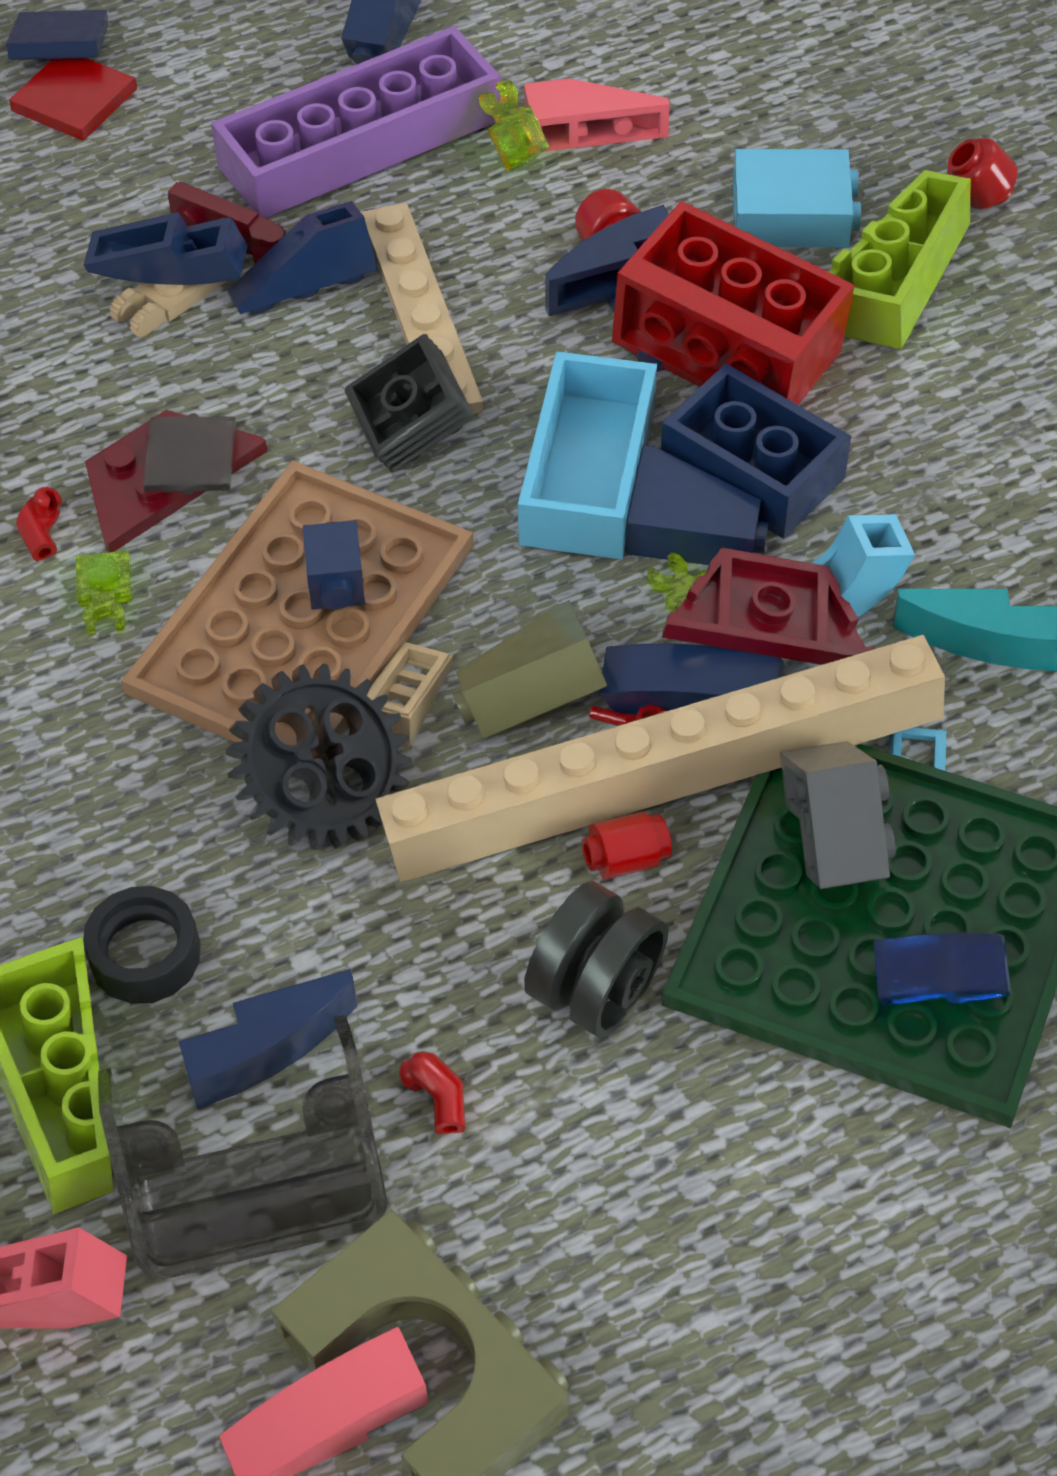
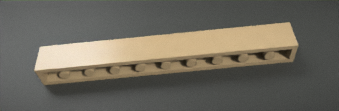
[375,635,945,882]

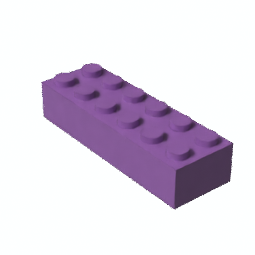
[211,26,502,218]

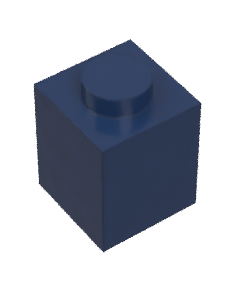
[303,520,365,610]

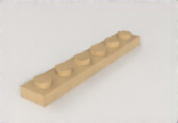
[361,202,483,414]

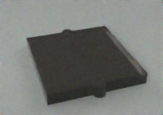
[143,413,236,495]

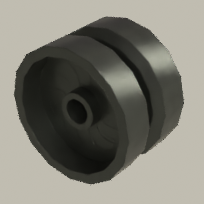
[524,880,669,1039]

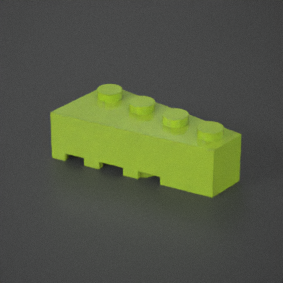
[828,170,971,350]
[0,936,114,1215]

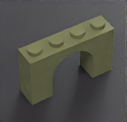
[271,1209,569,1476]

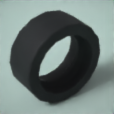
[83,886,201,1004]

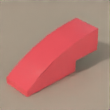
[219,1326,429,1476]

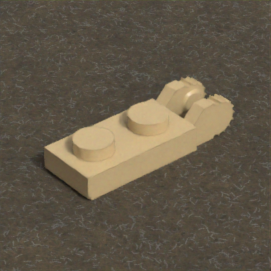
[109,281,227,338]

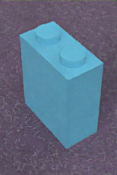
[733,149,861,248]

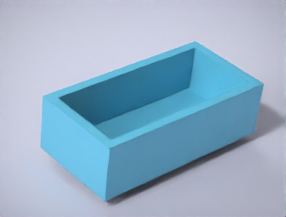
[518,351,657,560]

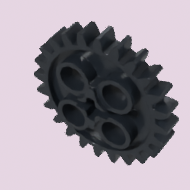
[226,664,412,850]

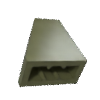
[453,600,607,739]

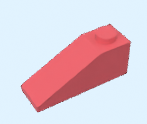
[524,78,670,153]
[0,1227,127,1329]

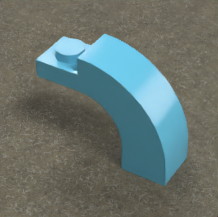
[812,514,915,617]

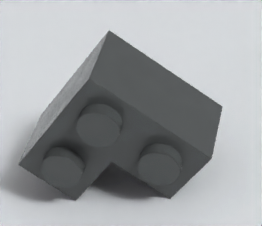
[780,741,896,889]

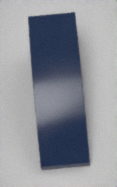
[545,205,669,316]
[83,212,247,285]
[598,643,784,714]
[178,969,357,1109]

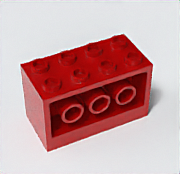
[612,201,855,405]

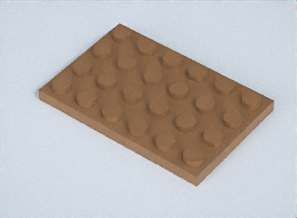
[121,460,474,761]

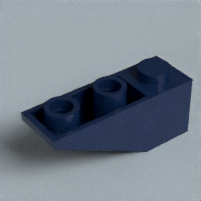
[227,201,377,314]

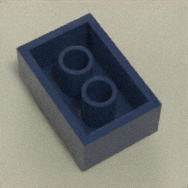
[661,363,851,539]

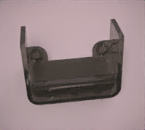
[98,1015,387,1279]

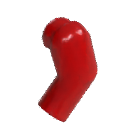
[16,487,62,562]
[399,1051,465,1134]

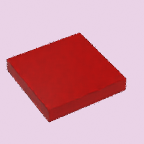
[9,58,137,141]

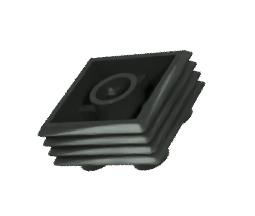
[344,334,474,472]

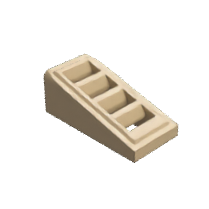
[367,642,453,749]

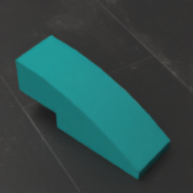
[893,589,1057,671]

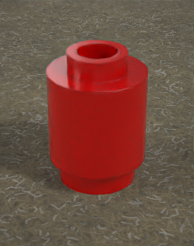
[582,811,672,880]

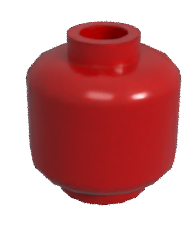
[947,137,1018,210]
[575,188,641,241]

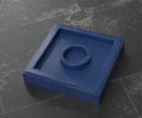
[6,9,108,60]

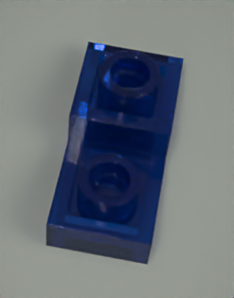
[874,933,1011,1006]

